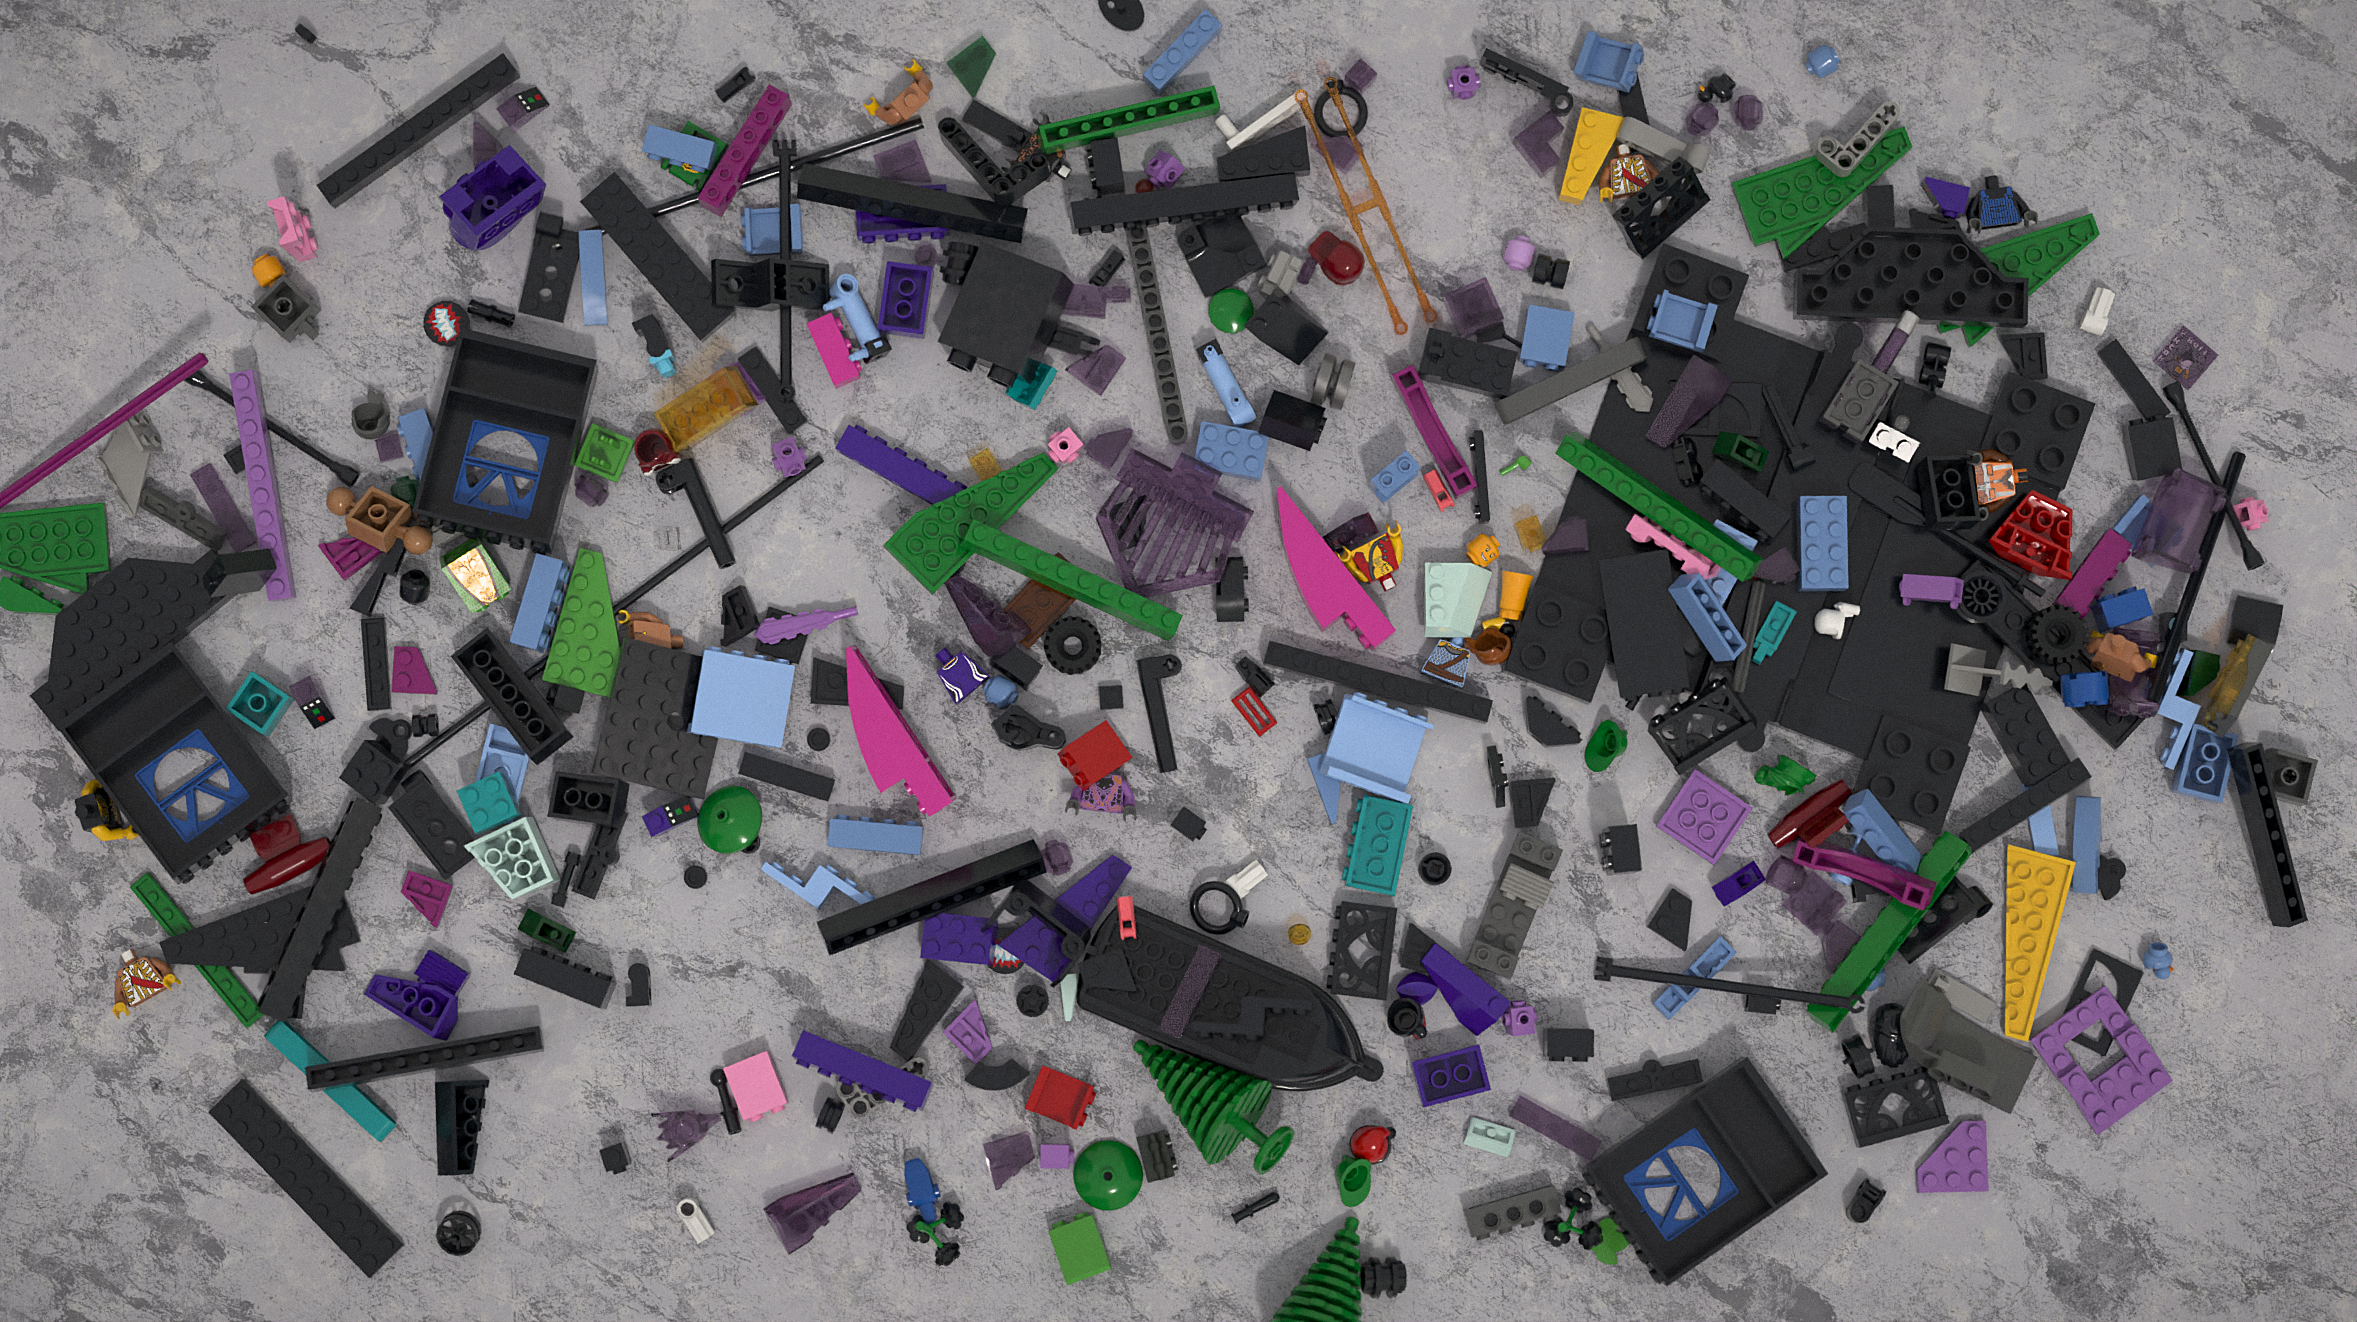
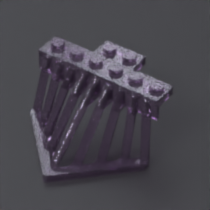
[1095,448,1254,597]

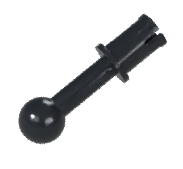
[710,1069,742,1135]

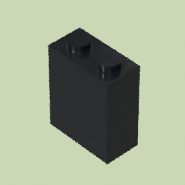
[1258,390,1327,451]
[2122,413,2183,481]
[202,549,277,597]

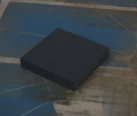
[755,607,809,665]

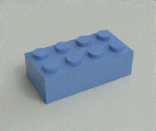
[1796,496,1848,591]
[509,553,571,654]

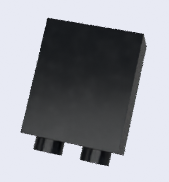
[937,241,1075,388]

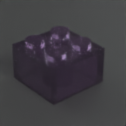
[1442,277,1504,339]

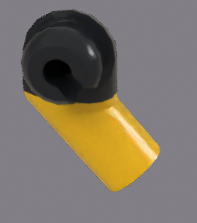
[1481,617,1515,638]

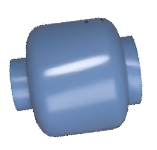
[1805,45,1841,78]
[983,675,1019,709]

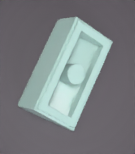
[1464,1117,1516,1157]

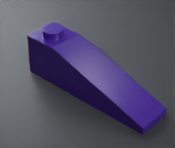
[1420,943,1511,1036]
[364,974,458,1041]

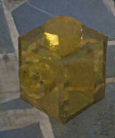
[1513,515,1547,553]

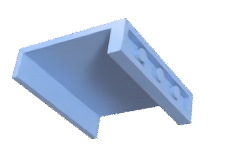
[687,646,795,748]
[1319,692,1434,804]

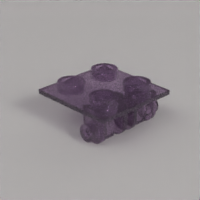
[1782,871,1847,936]

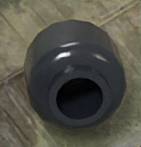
[399,569,430,605]

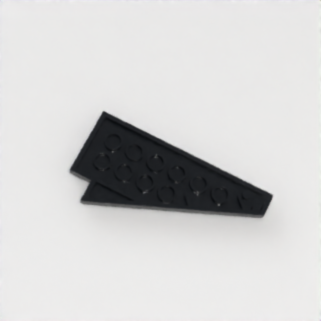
[159,886,361,971]

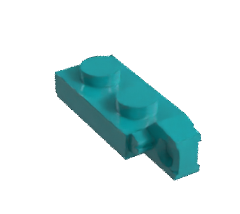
[1751,600,1797,665]

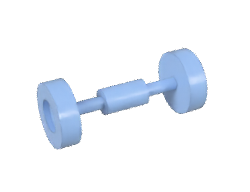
[1829,826,1865,886]

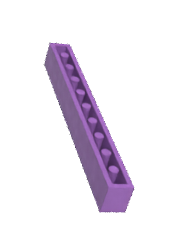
[229,370,297,602]

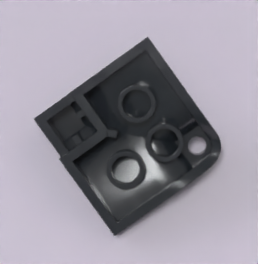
[1178,213,1267,299]

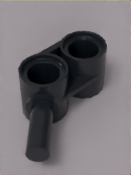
[1918,342,1951,399]

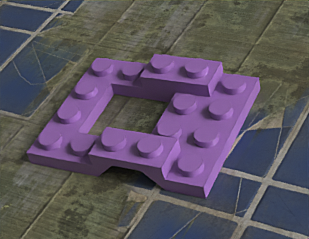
[2029,986,2173,1135]

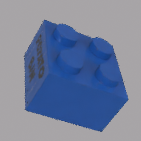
[2091,586,2153,633]

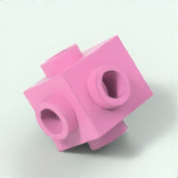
[1047,427,1084,465]
[2233,497,2269,531]

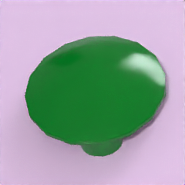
[1208,289,1254,334]

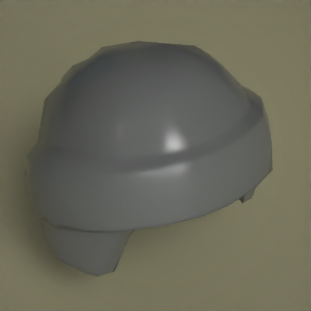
[351,391,390,440]

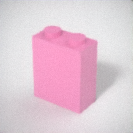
[723,1051,789,1123]

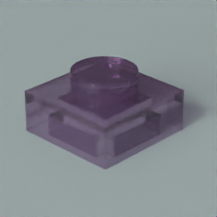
[1108,286,1131,303]
[375,434,404,463]

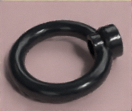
[1314,79,1368,140]
[1189,881,1250,935]

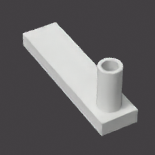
[1215,90,1307,153]

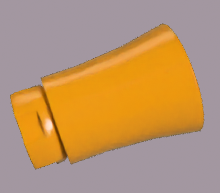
[1499,571,1534,621]

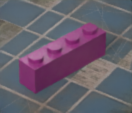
[2052,528,2133,618]

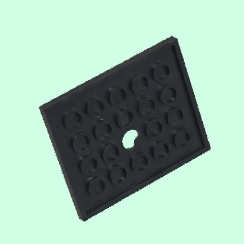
[591,637,718,800]

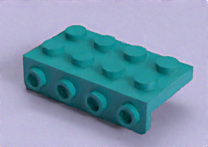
[1341,795,1413,896]

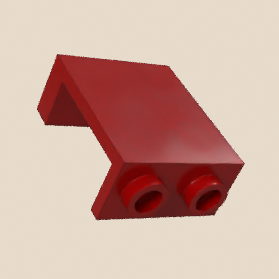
[1057,720,1133,792]
[1025,1065,1097,1130]

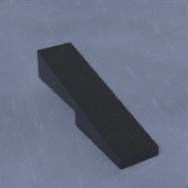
[349,538,407,617]
[738,752,835,802]

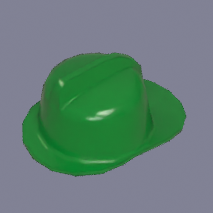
[1584,720,1628,772]
[1335,1155,1371,1207]

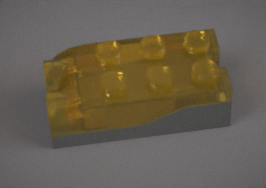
[2202,634,2273,738]

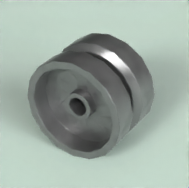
[1311,353,1356,411]

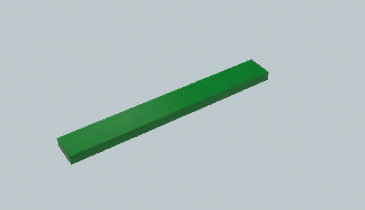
[130,872,265,1029]

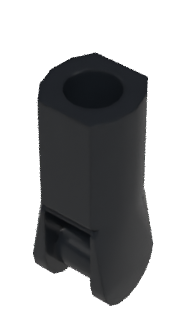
[715,66,756,103]
[1089,250,1125,292]

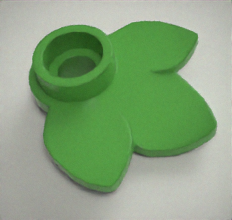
[1591,1218,1629,1265]

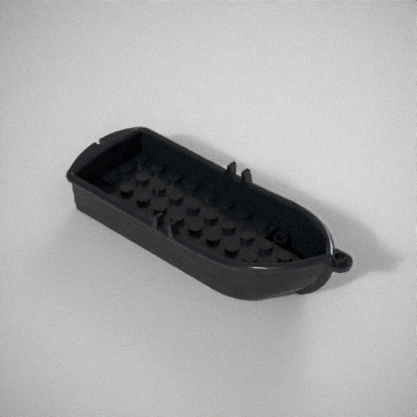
[1076,905,1384,1092]

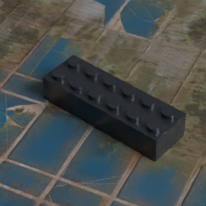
[451,628,574,766]

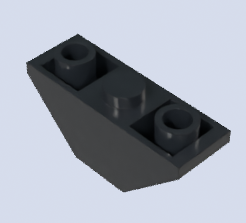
[1524,696,1582,748]

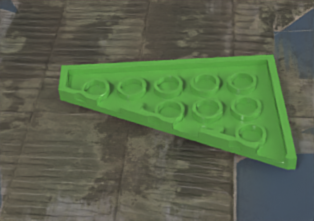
[542,548,621,698]

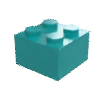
[225,671,295,737]
[456,771,522,834]

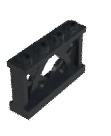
[1612,156,1710,260]
[1648,677,1757,775]
[1326,901,1397,1001]
[1841,1066,1950,1148]

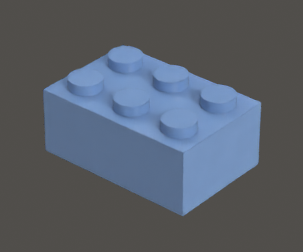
[1193,421,1269,482]
[2171,723,2239,804]

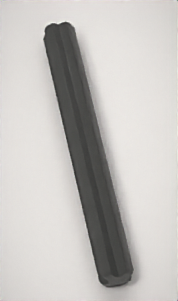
[1732,581,1766,693]

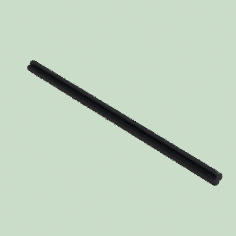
[2147,451,2246,704]

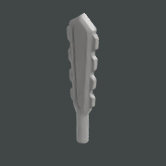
[1586,324,1653,412]

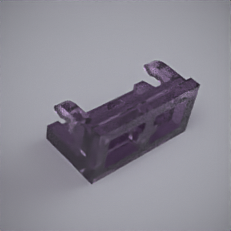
[1062,284,1108,319]

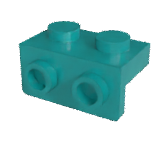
[1005,362,1058,410]

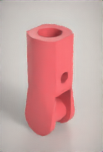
[1423,469,1455,513]
[1117,896,1137,940]

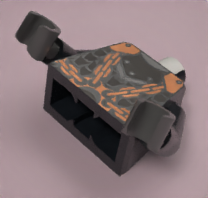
[1002,112,1072,182]

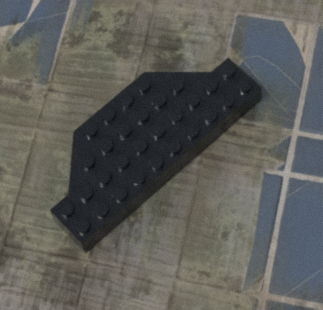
[1793,226,2029,328]
[30,549,238,732]

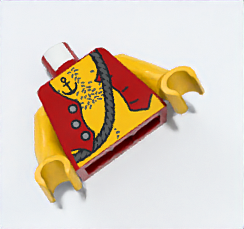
[1334,520,1404,591]

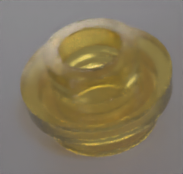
[1288,924,1311,945]

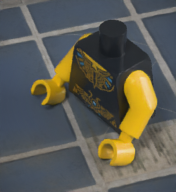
[74,779,139,841]

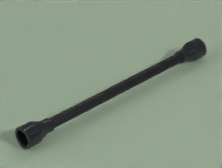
[183,369,360,488]
[2162,381,2265,571]

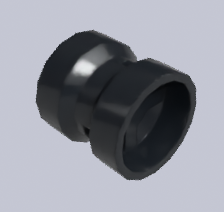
[412,713,439,738]

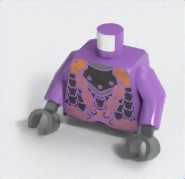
[1065,771,1137,821]

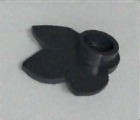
[369,718,413,759]
[2098,855,2126,900]

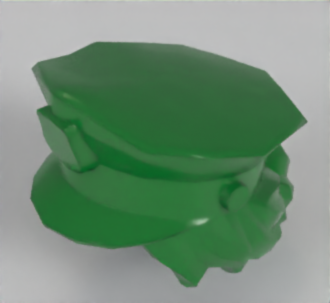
[1754,754,1817,796]

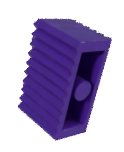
[414,950,471,997]

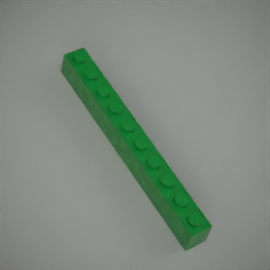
[1555,431,1763,582]
[959,519,1183,641]
[1806,831,1972,1033]

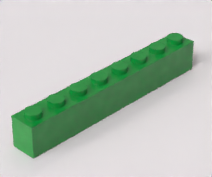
[1036,85,1220,154]

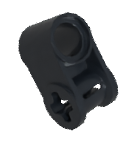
[1846,1178,1887,1223]

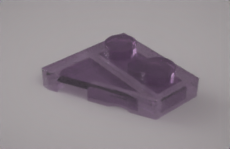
[873,139,932,183]
[1065,345,1126,396]

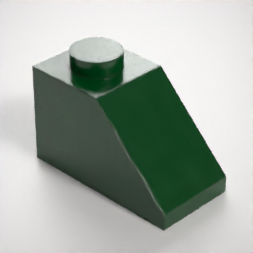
[1712,431,1769,472]
[2177,650,2220,696]
[517,908,576,953]

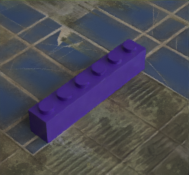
[835,424,967,505]
[792,1030,934,1112]

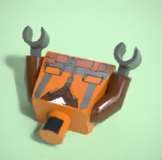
[1967,449,2028,521]

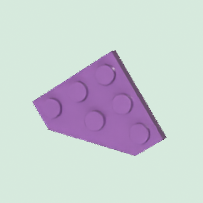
[1916,1121,1989,1193]

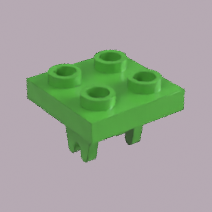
[575,423,635,484]

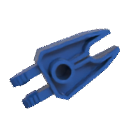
[904,1158,941,1224]

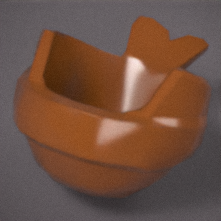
[1464,627,1512,666]

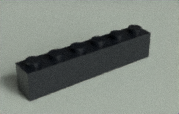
[1959,757,2092,854]

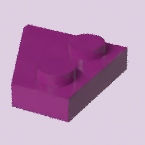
[318,537,382,581]
[392,646,438,695]
[401,870,453,928]

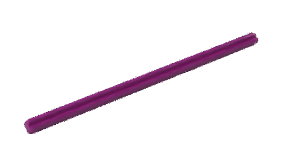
[0,353,208,508]

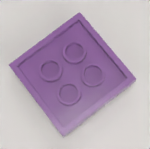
[1656,769,1752,865]

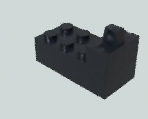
[1418,327,1518,399]

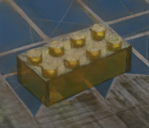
[654,365,759,452]

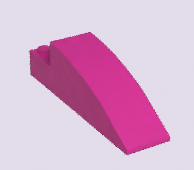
[1276,486,1396,651]
[846,644,957,817]

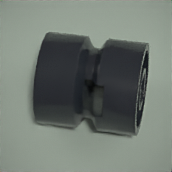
[1532,253,1570,290]

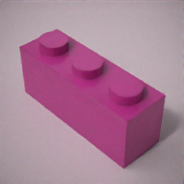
[806,313,862,389]

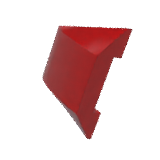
[1989,490,2073,580]

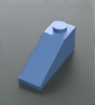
[1307,752,1340,825]

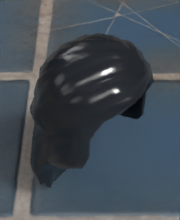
[1871,1003,1909,1068]

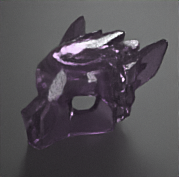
[651,1110,721,1163]

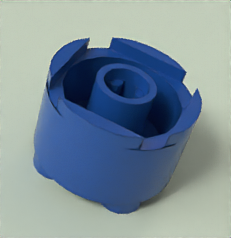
[2060,671,2109,707]

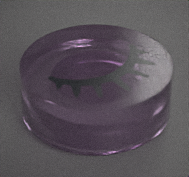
[915,245,938,267]

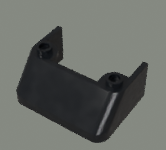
[980,880,1091,988]

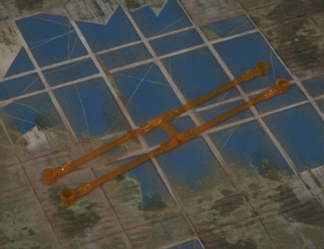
[1294,77,1437,335]

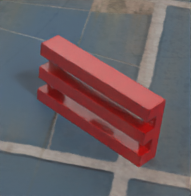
[1231,687,1277,737]

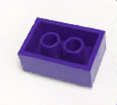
[877,261,934,339]
[920,913,999,966]
[1410,1045,1491,1108]

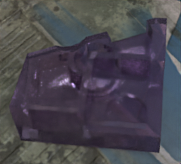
[983,1131,1035,1190]

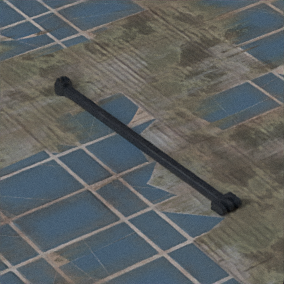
[773,140,797,402]
[1594,957,1866,1014]

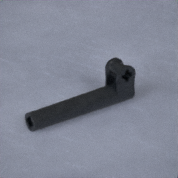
[656,458,736,569]
[1136,654,1182,773]

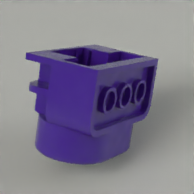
[439,145,546,252]

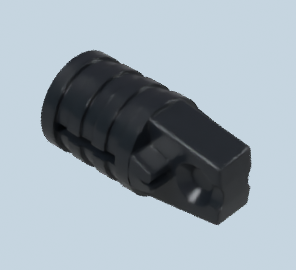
[1235,656,1275,698]

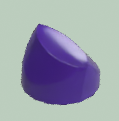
[1396,972,1438,1005]

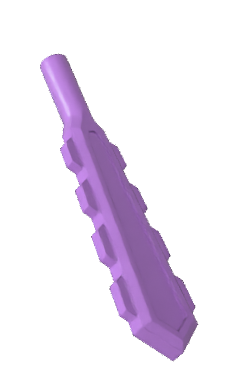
[754,606,858,645]

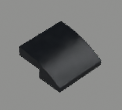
[2226,595,2283,653]

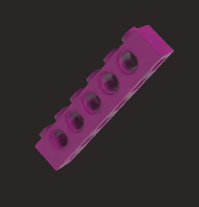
[698,84,792,217]

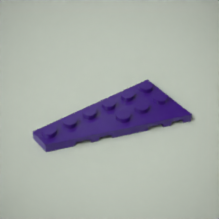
[997,854,1132,981]

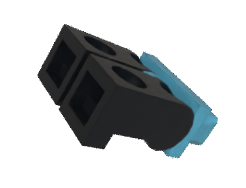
[632,314,677,379]

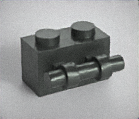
[1136,1130,1178,1183]

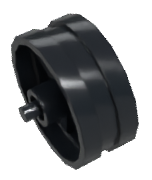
[1841,1034,1875,1079]
[436,1210,482,1256]

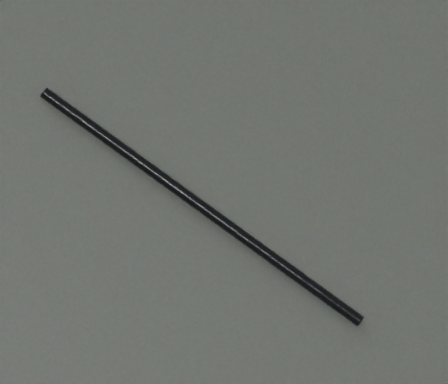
[554,117,924,251]

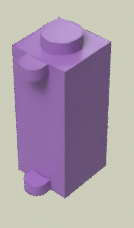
[1899,574,1964,609]

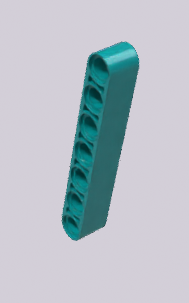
[264,1020,397,1142]

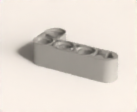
[1815,101,1900,177]
[1616,117,1711,174]
[836,1057,929,1118]

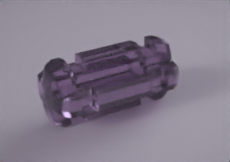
[1297,256,1318,285]

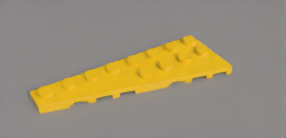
[2005,844,2076,1042]

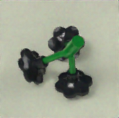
[1543,1188,1602,1250]
[906,1201,964,1266]

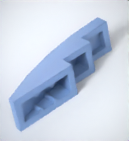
[578,230,608,326]
[2073,796,2102,894]
[1652,936,1737,1020]

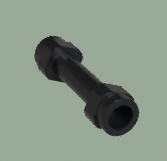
[551,851,581,908]

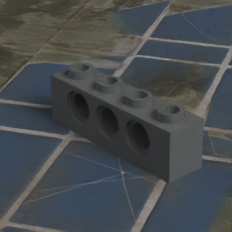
[1463,1185,1562,1241]

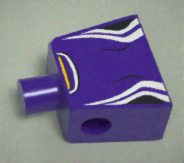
[935,647,990,705]

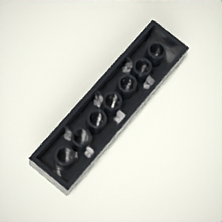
[580,172,737,343]

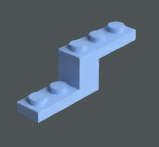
[2153,648,2201,770]
[761,861,876,909]

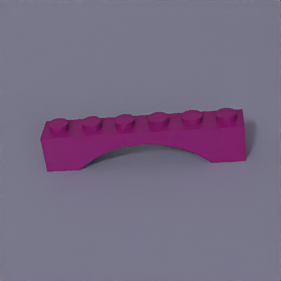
[1391,364,1478,500]
[1792,839,1937,910]

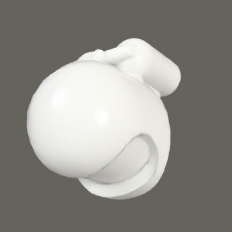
[1814,602,1860,639]

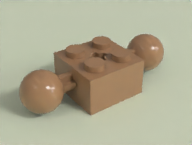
[326,486,433,555]

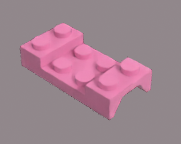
[267,196,318,262]
[1626,514,1721,580]

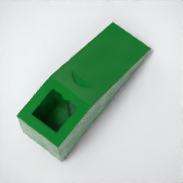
[0,575,64,615]

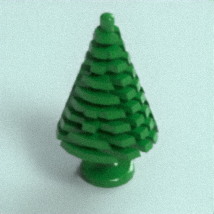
[1133,1039,1295,1175]
[1269,1217,1362,1322]

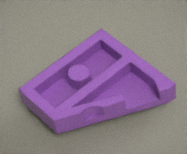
[943,1000,993,1064]

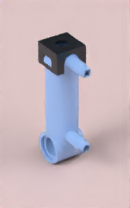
[823,274,892,365]
[1195,339,1257,428]

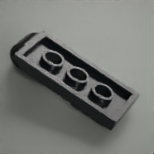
[1480,48,1574,117]
[518,211,580,323]
[388,769,475,880]
[1897,876,1993,965]

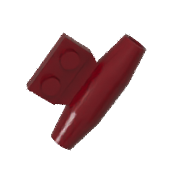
[1767,779,1852,849]
[243,814,331,895]

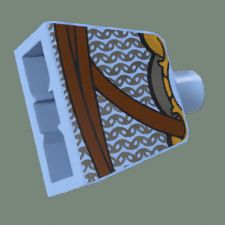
[1420,637,1471,689]

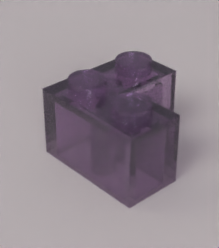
[1512,110,1564,179]

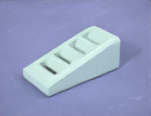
[1061,973,1079,1022]

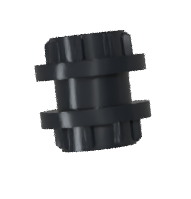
[939,241,979,286]
[1359,1256,1407,1298]

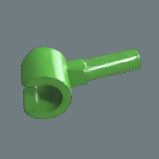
[1499,456,1532,476]

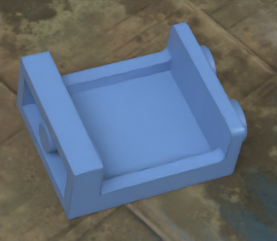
[1573,31,1644,93]
[741,204,804,256]
[1647,289,1718,353]
[1518,304,1575,372]
[1368,450,1420,504]
[2111,494,2185,567]

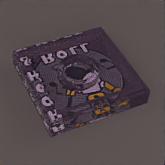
[2153,325,2218,390]

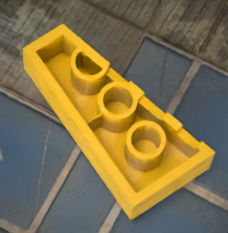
[1558,107,1624,205]

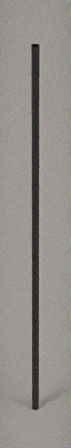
[404,455,824,769]

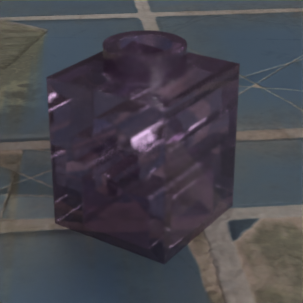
[1344,58,1377,95]

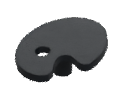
[1098,0,1145,32]

